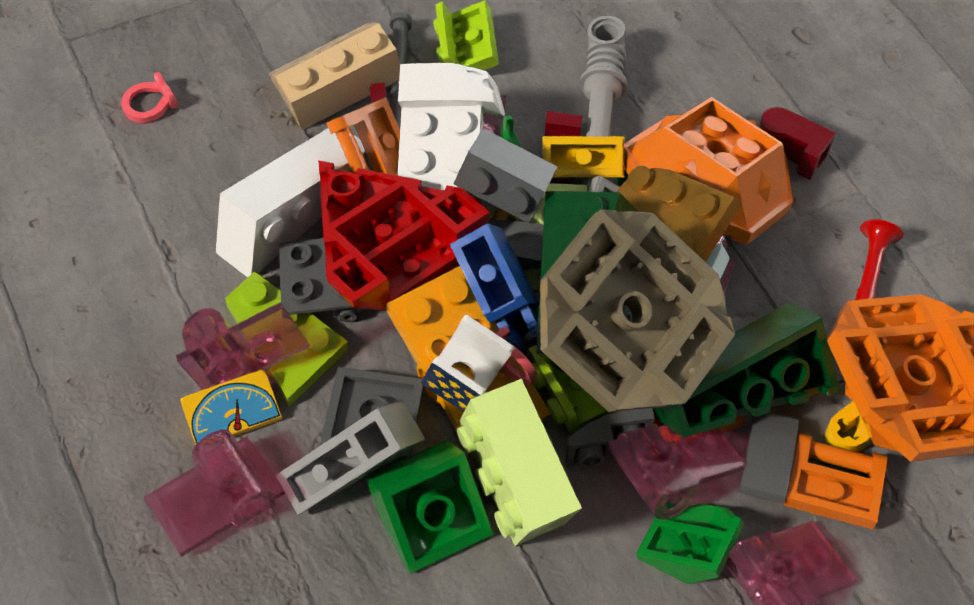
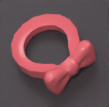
[121,72,178,123]
[495,326,537,387]

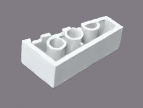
[216,128,370,278]

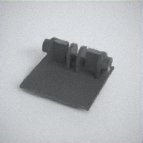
[279,238,361,322]

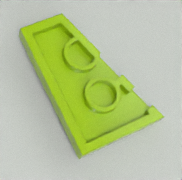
[225,271,348,407]

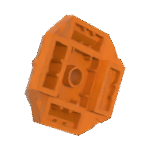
[624,97,793,245]
[827,294,974,462]

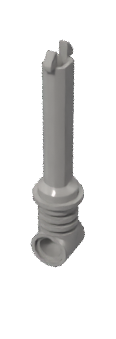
[579,16,627,192]

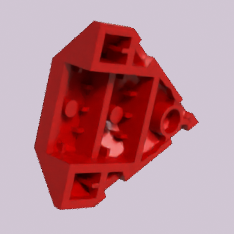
[318,160,490,311]

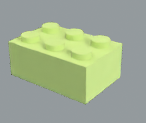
[457,379,582,546]

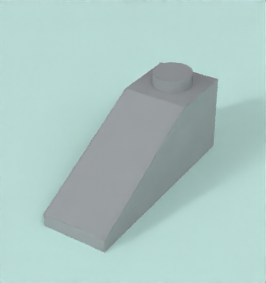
[275,400,425,515]

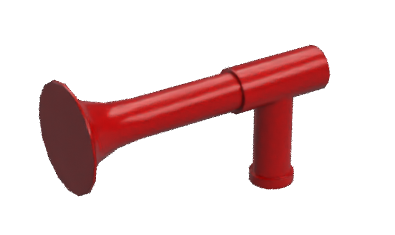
[855,219,903,300]

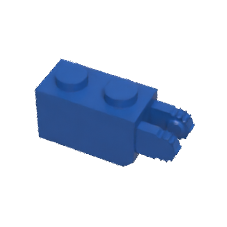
[450,223,539,350]

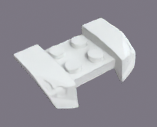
[398,63,505,219]

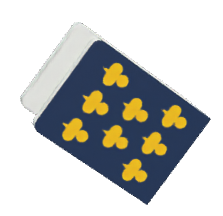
[421,315,515,412]

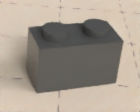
[453,128,557,223]

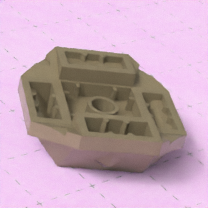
[540,209,735,412]

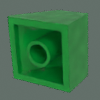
[365,440,493,574]

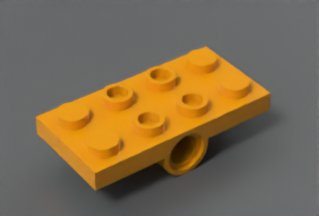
[385,266,551,459]

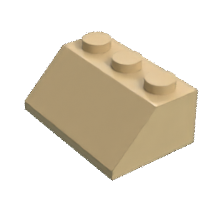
[269,22,400,130]

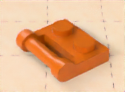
[326,97,400,176]
[783,433,888,530]

